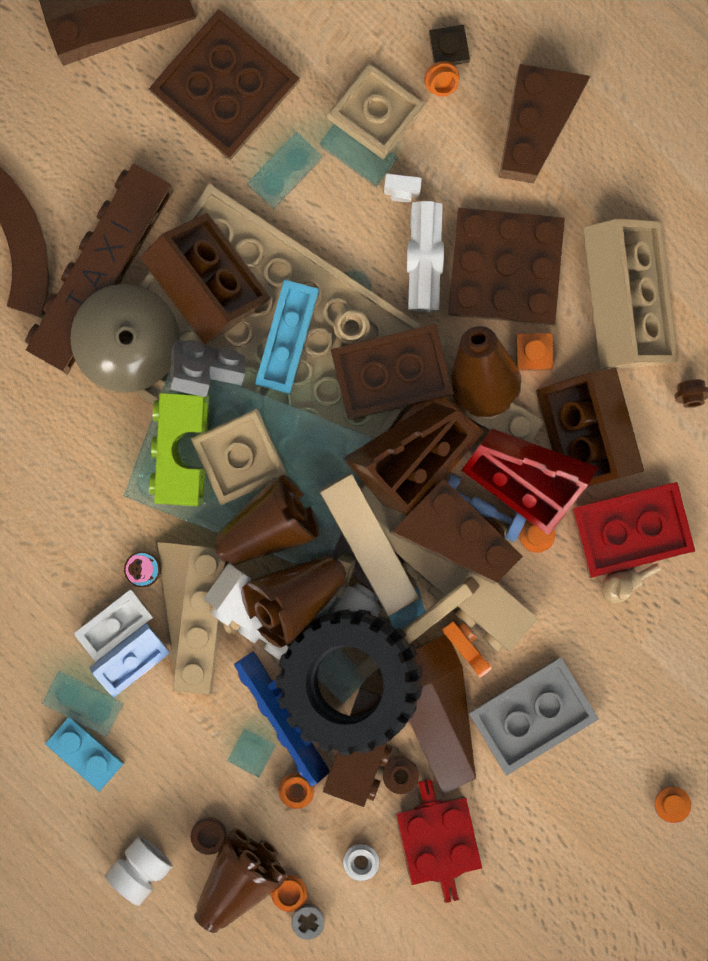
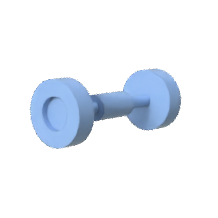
[447,473,526,543]

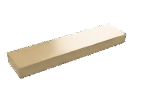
[318,472,420,616]
[356,576,480,680]

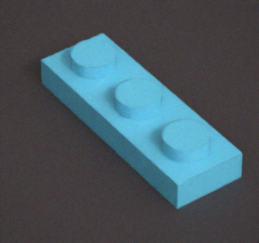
[255,279,319,394]

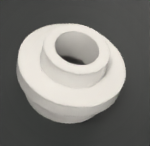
[343,844,379,881]

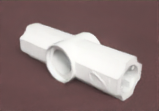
[407,201,444,313]

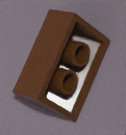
[140,213,271,344]
[536,368,645,487]

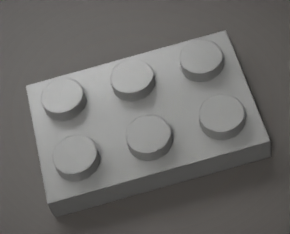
[468,657,599,776]

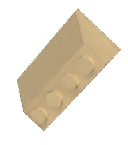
[583,219,678,369]

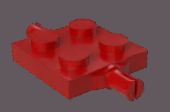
[395,778,482,903]

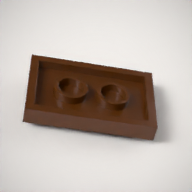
[331,324,454,421]

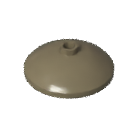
[70,284,179,393]

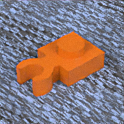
[442,619,492,678]

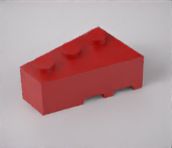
[461,429,599,535]

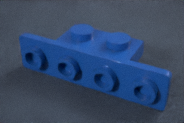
[234,652,330,786]

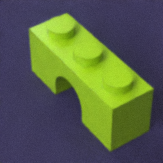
[149,392,209,506]

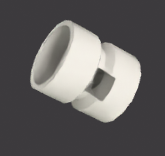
[104,836,173,906]

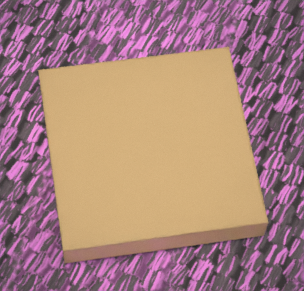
[327,62,426,160]
[191,408,288,505]

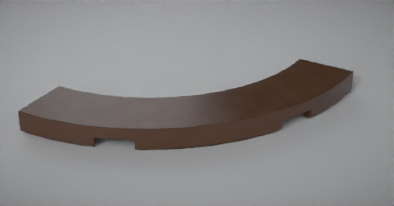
[0,167,49,318]

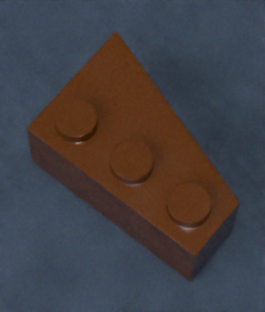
[499,64,591,184]

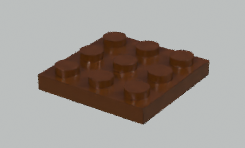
[149,9,300,161]
[448,208,565,325]

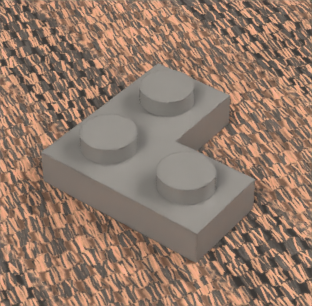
[170,339,245,397]

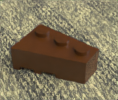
[343,402,477,515]
[390,479,523,584]

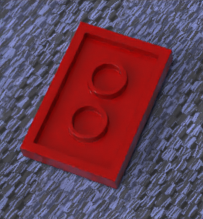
[572,482,695,578]

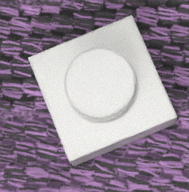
[384,173,422,202]

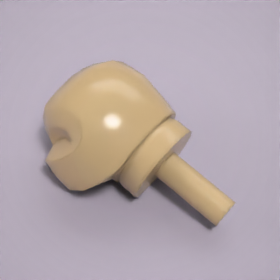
[602,563,661,603]

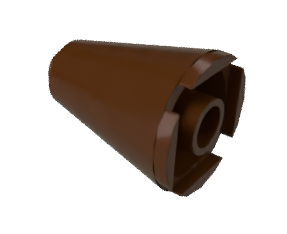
[450,326,522,417]
[214,475,320,565]
[241,555,346,648]

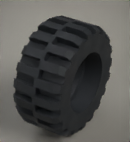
[276,609,423,755]

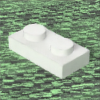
[74,589,154,662]

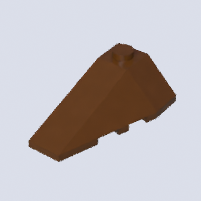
[39,0,196,66]
[409,634,476,794]

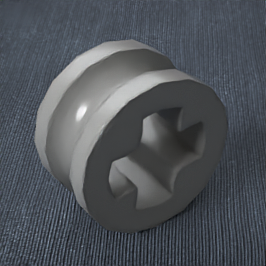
[292,904,324,940]

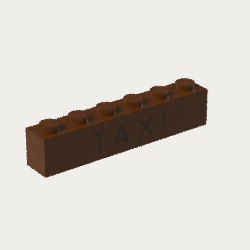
[25,163,174,375]

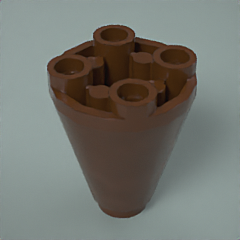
[194,828,289,933]

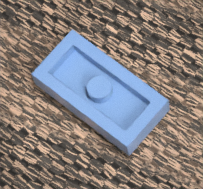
[89,623,170,698]

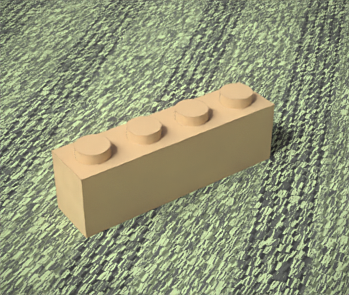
[157,542,227,695]

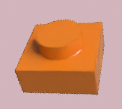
[516,333,553,371]

